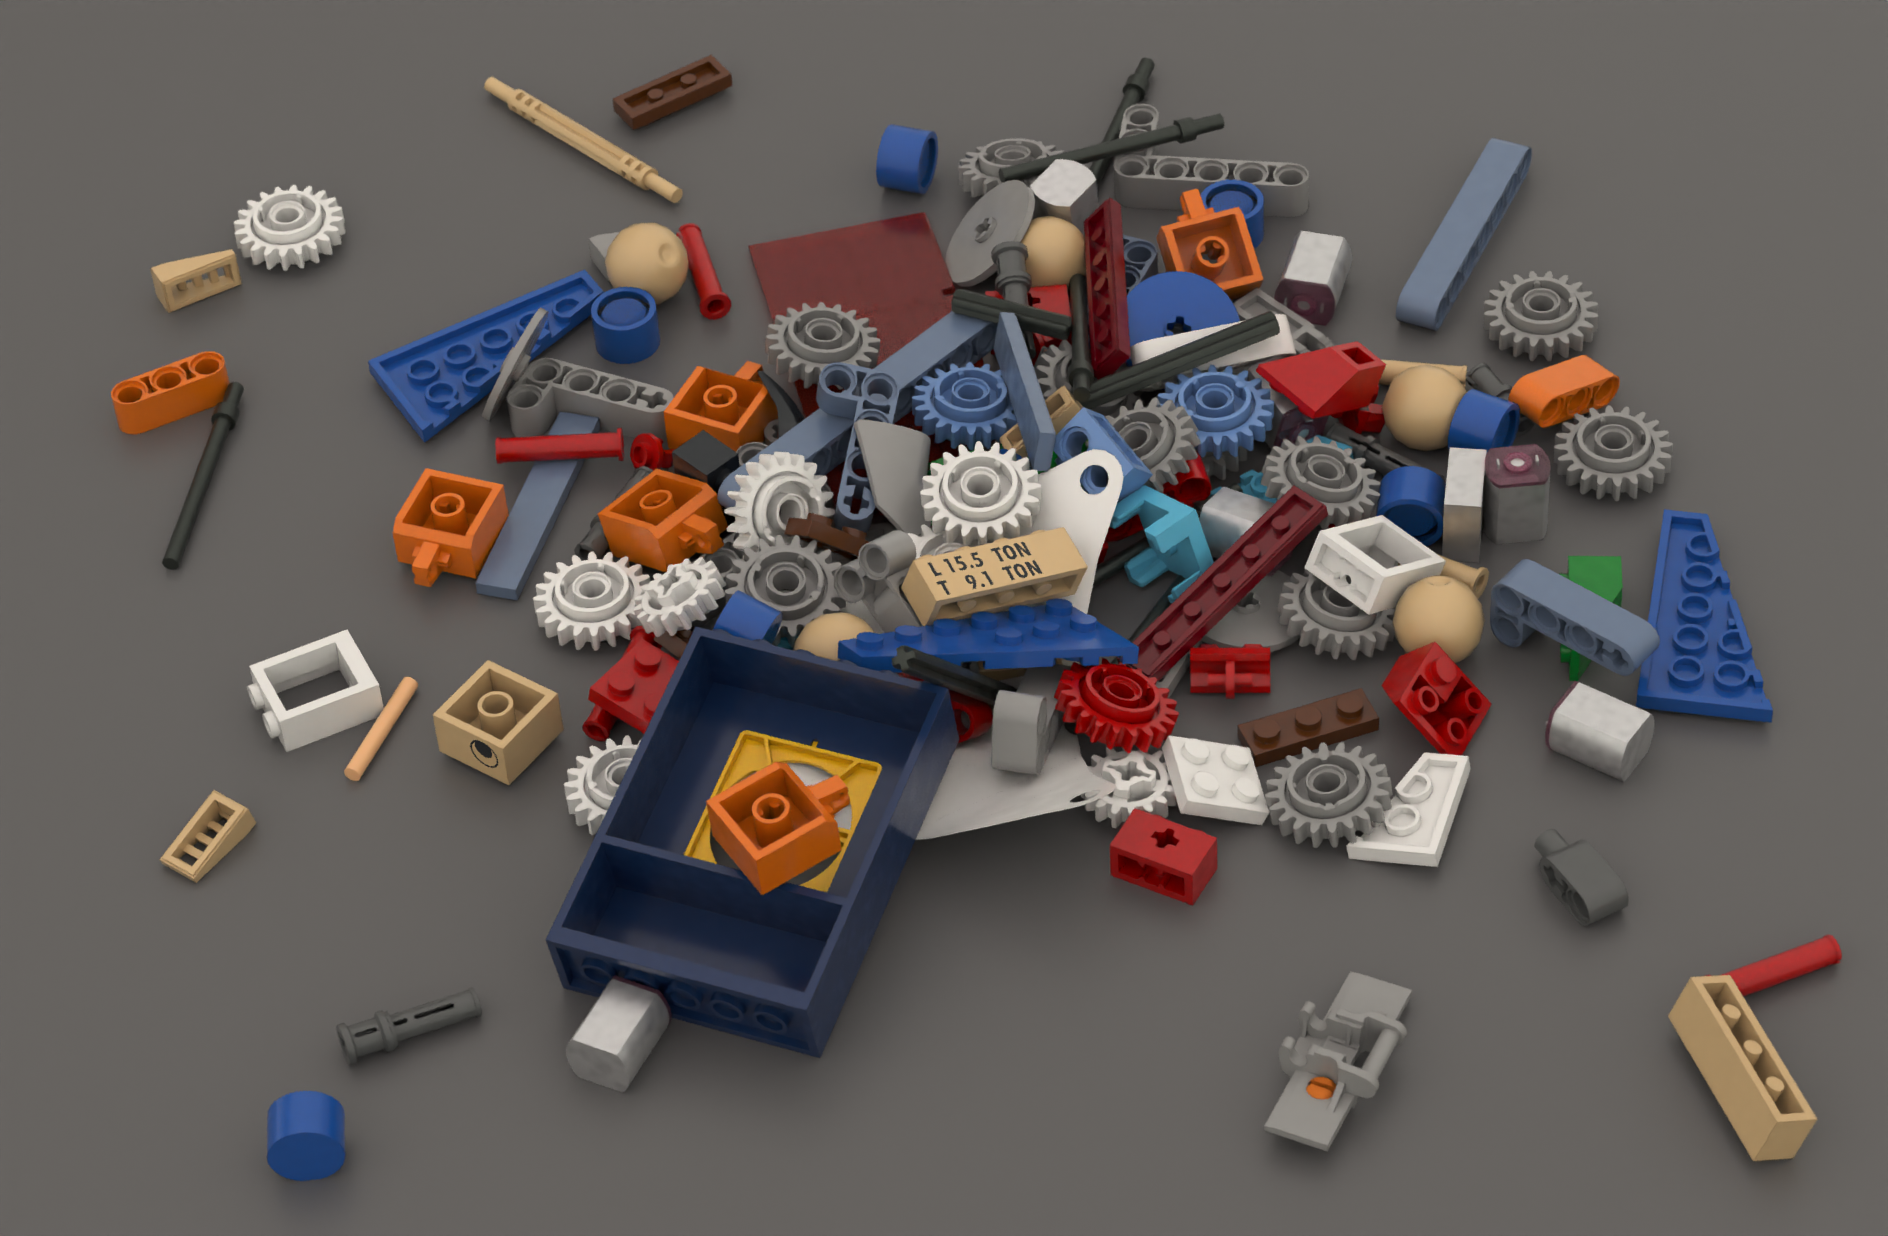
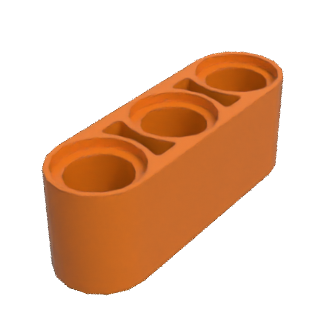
[111,351,229,435]
[1508,355,1620,428]

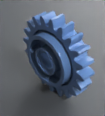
[912,362,1017,450]
[1158,365,1274,460]

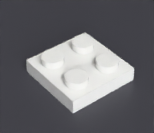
[1162,735,1269,825]

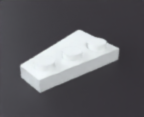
[1346,752,1471,867]

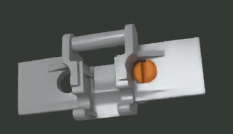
[1264,971,1412,1152]

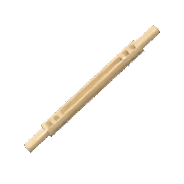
[484,77,683,203]

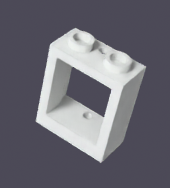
[1304,515,1446,615]
[247,629,384,752]

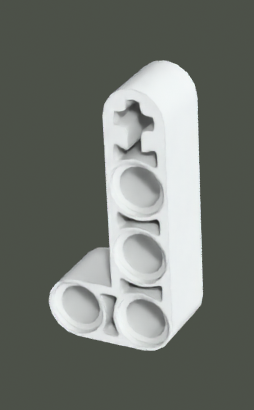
[1130,314,1297,391]

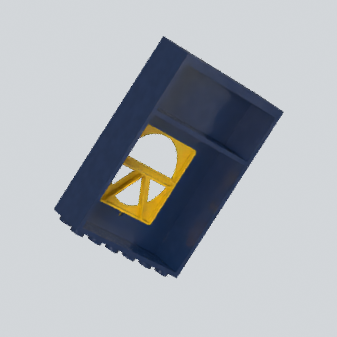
[546,627,959,1058]

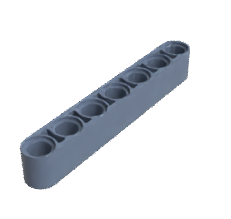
[1396,138,1532,331]

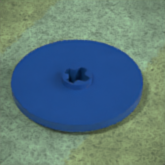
[1125,271,1240,390]

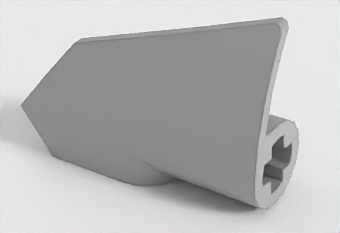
[854,419,931,536]

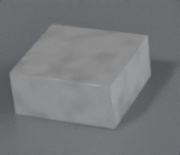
[1442,447,1487,563]

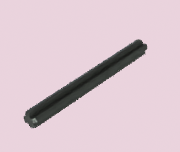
[1070,311,1280,409]
[892,645,1017,706]

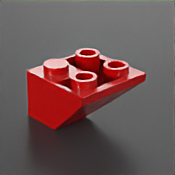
[1256,341,1387,419]
[1382,641,1492,755]

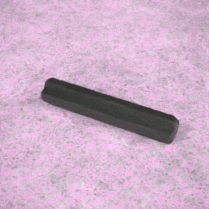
[951,289,1072,340]

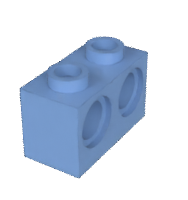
[1053,407,1153,503]

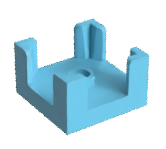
[1110,485,1214,603]

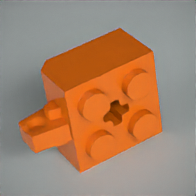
[1156,188,1264,300]
[663,361,778,452]
[392,468,509,587]
[598,469,728,572]
[706,762,850,896]

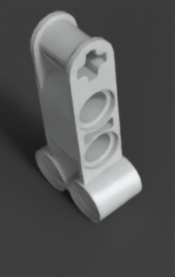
[833,530,979,673]

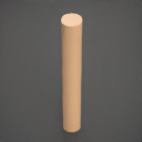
[344,677,418,781]

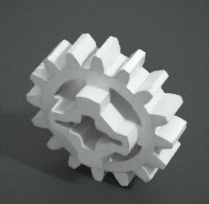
[633,557,726,637]
[1081,747,1177,829]

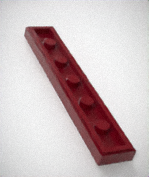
[1084,198,1131,379]
[1116,485,1328,682]

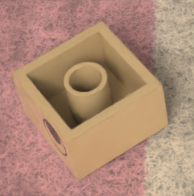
[433,660,564,785]

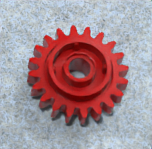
[1054,658,1179,753]

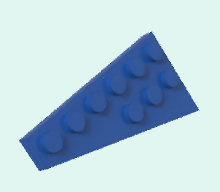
[368,269,604,443]
[1636,509,1773,723]
[838,599,1139,673]

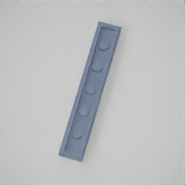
[994,312,1056,472]
[475,411,600,600]

